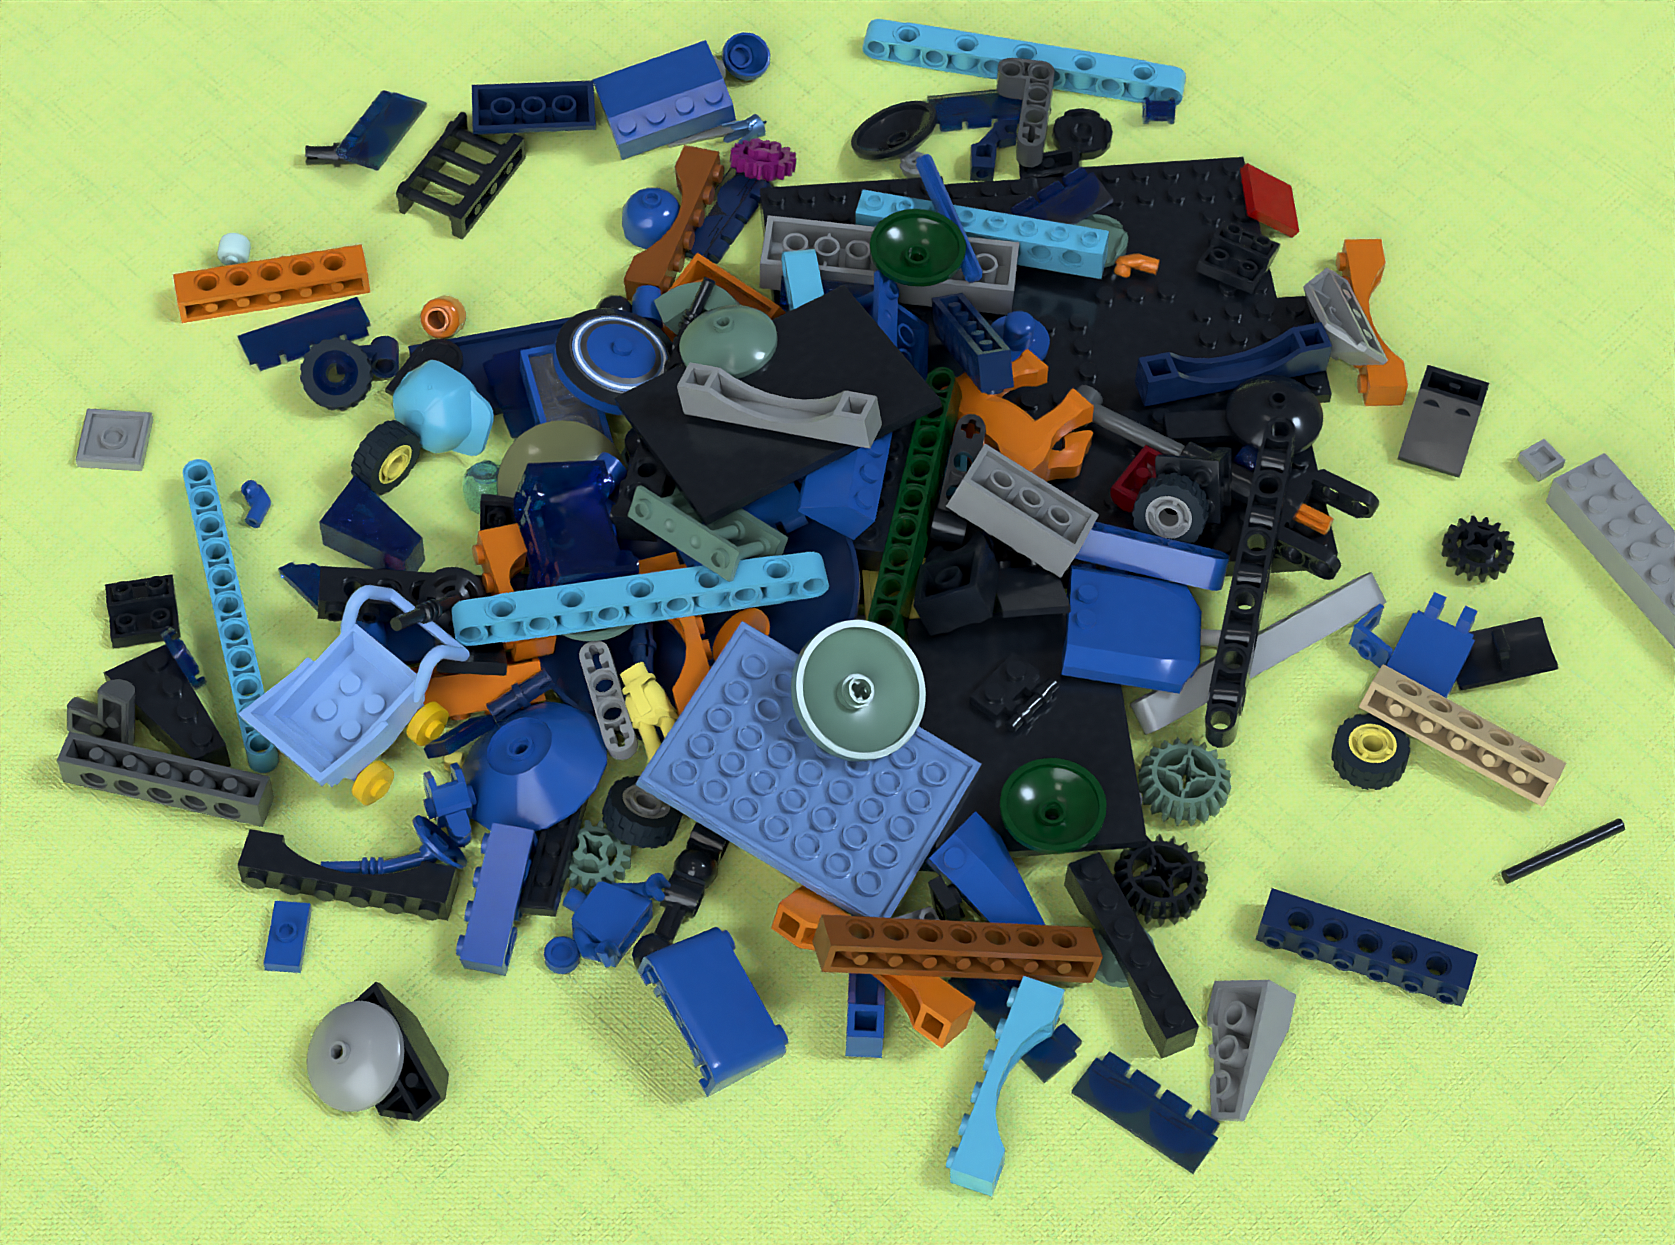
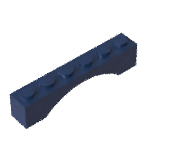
[1135,322,1332,406]

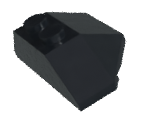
[354,982,449,1122]

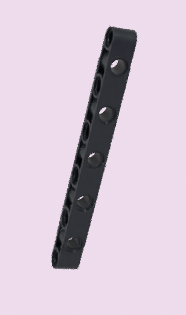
[1205,415,1295,748]

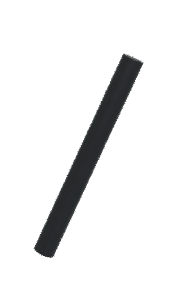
[1501,818,1625,884]

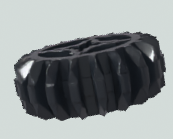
[1113,834,1208,927]

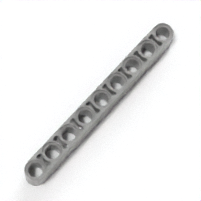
[1130,572,1387,735]

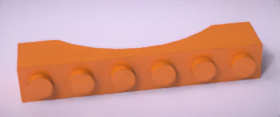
[1336,239,1408,406]
[636,552,713,716]
[771,885,976,1048]

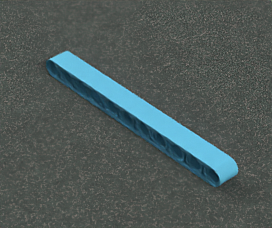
[183,459,279,773]

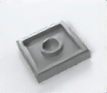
[75,409,153,471]

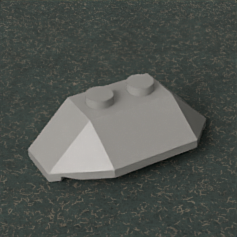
[1303,268,1388,365]

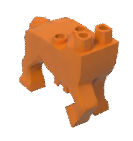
[940,349,1094,482]

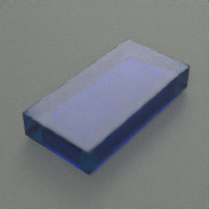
[423,714,496,759]

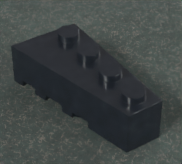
[103,644,231,767]

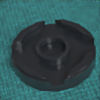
[1052,108,1113,160]

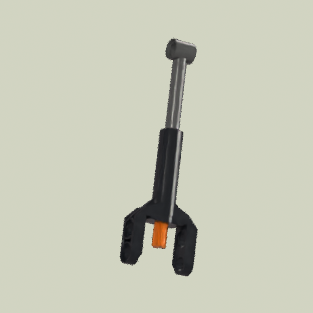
[1076,385,1379,580]

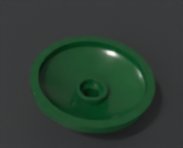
[870,209,966,287]
[1000,758,1107,854]

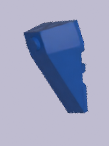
[926,811,1045,925]

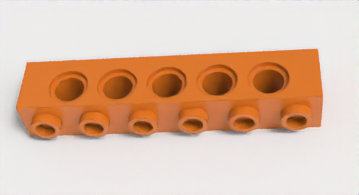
[173,244,370,323]

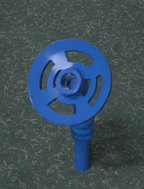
[321,815,467,875]

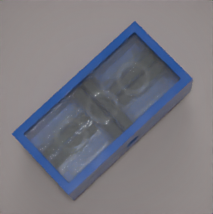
[520,344,614,444]

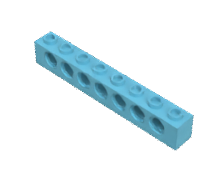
[855,190,1109,279]

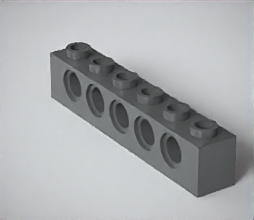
[57,731,274,827]

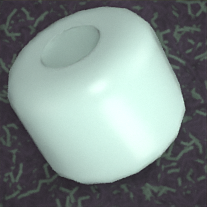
[217,233,251,266]

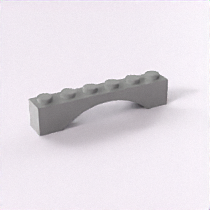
[677,362,882,448]

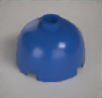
[622,187,681,249]

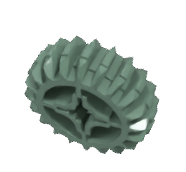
[1138,737,1231,827]

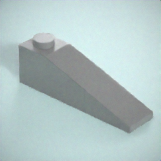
[1207,980,1296,1122]

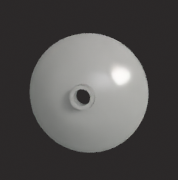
[307,1001,404,1112]

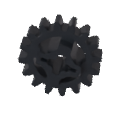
[1441,515,1515,583]

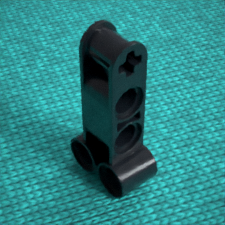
[928,414,986,548]

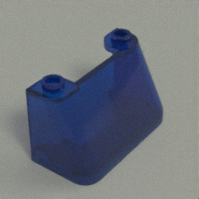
[514,460,639,589]

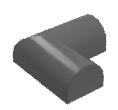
[67,679,135,746]

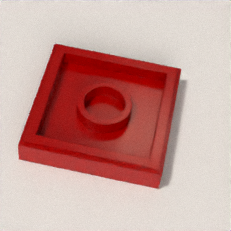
[1240,163,1300,238]

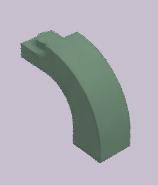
[654,282,741,335]

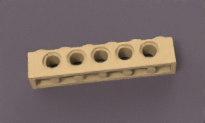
[1359,664,1566,807]

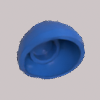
[722,32,770,81]

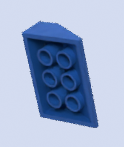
[593,40,736,160]

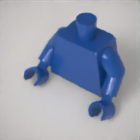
[563,873,671,968]

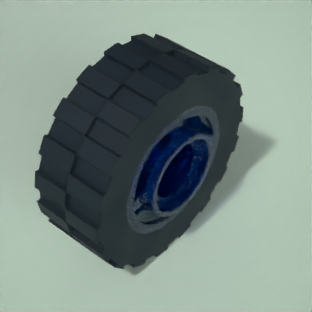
[300,337,373,411]

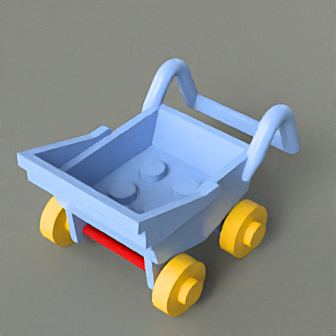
[238,585,470,805]

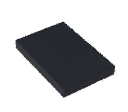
[433,635,507,676]

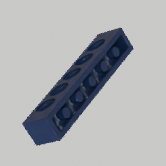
[931,293,1014,395]
[1256,888,1478,1007]

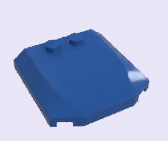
[1061,565,1202,694]

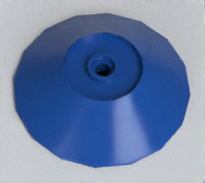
[461,702,607,831]

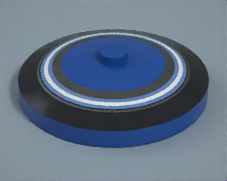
[553,308,673,416]

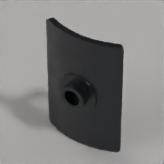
[1456,617,1558,690]

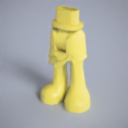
[620,662,679,762]

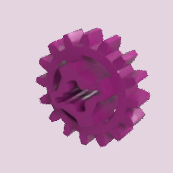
[730,138,797,181]

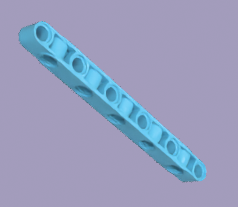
[862,19,1186,106]
[451,552,829,646]

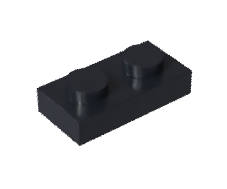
[928,875,965,921]

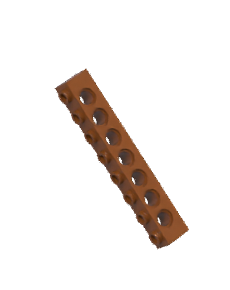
[812,915,1103,983]

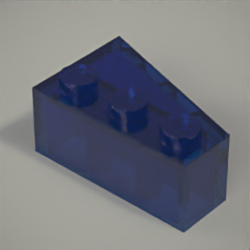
[319,475,425,571]

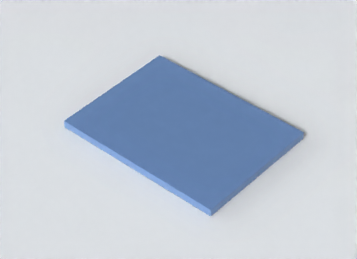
[636,621,981,918]

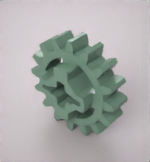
[566,820,631,893]

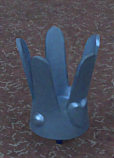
[722,114,767,144]

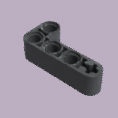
[996,58,1055,167]

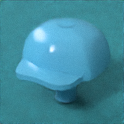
[393,360,494,456]

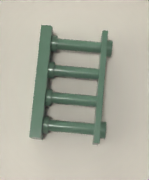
[628,486,788,582]

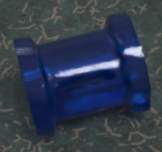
[1142,97,1176,124]

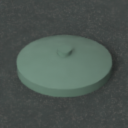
[791,620,926,762]

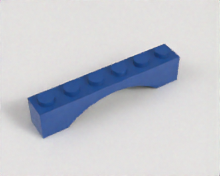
[845,915,885,1058]

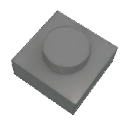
[1518,439,1565,482]

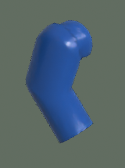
[241,480,271,528]

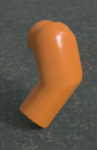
[1114,254,1160,278]

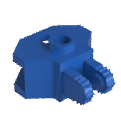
[423,763,477,848]

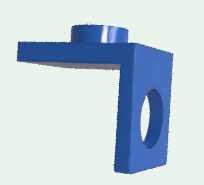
[1349,603,1393,668]

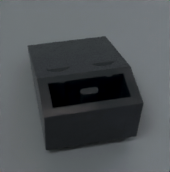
[1397,365,1490,478]

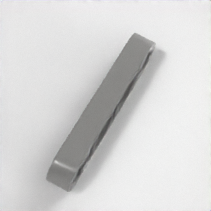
[579,641,638,760]

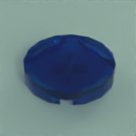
[160,626,207,691]

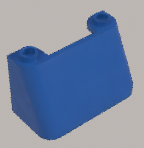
[637,927,789,1097]

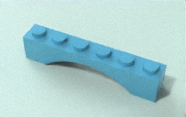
[946,976,1065,1197]

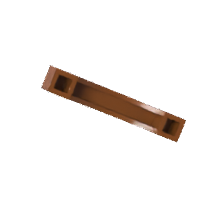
[623,145,724,301]

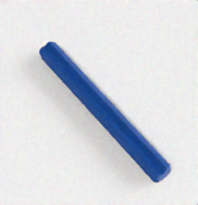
[916,154,982,283]

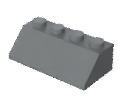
[946,444,1099,578]

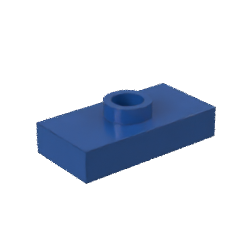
[263,901,312,973]

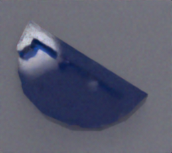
[278,562,320,612]

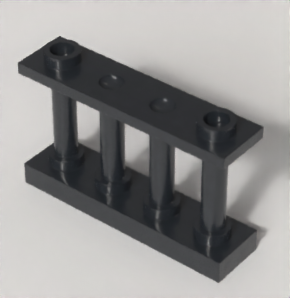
[396,111,526,240]

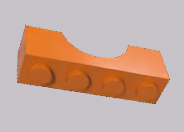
[472,523,557,662]

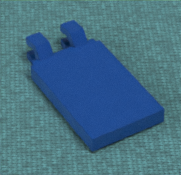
[1386,592,1477,698]

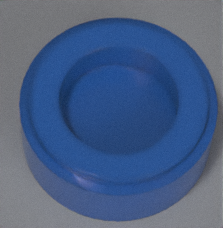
[544,936,580,974]

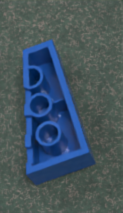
[456,823,538,976]

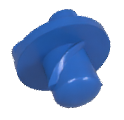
[991,311,1050,362]

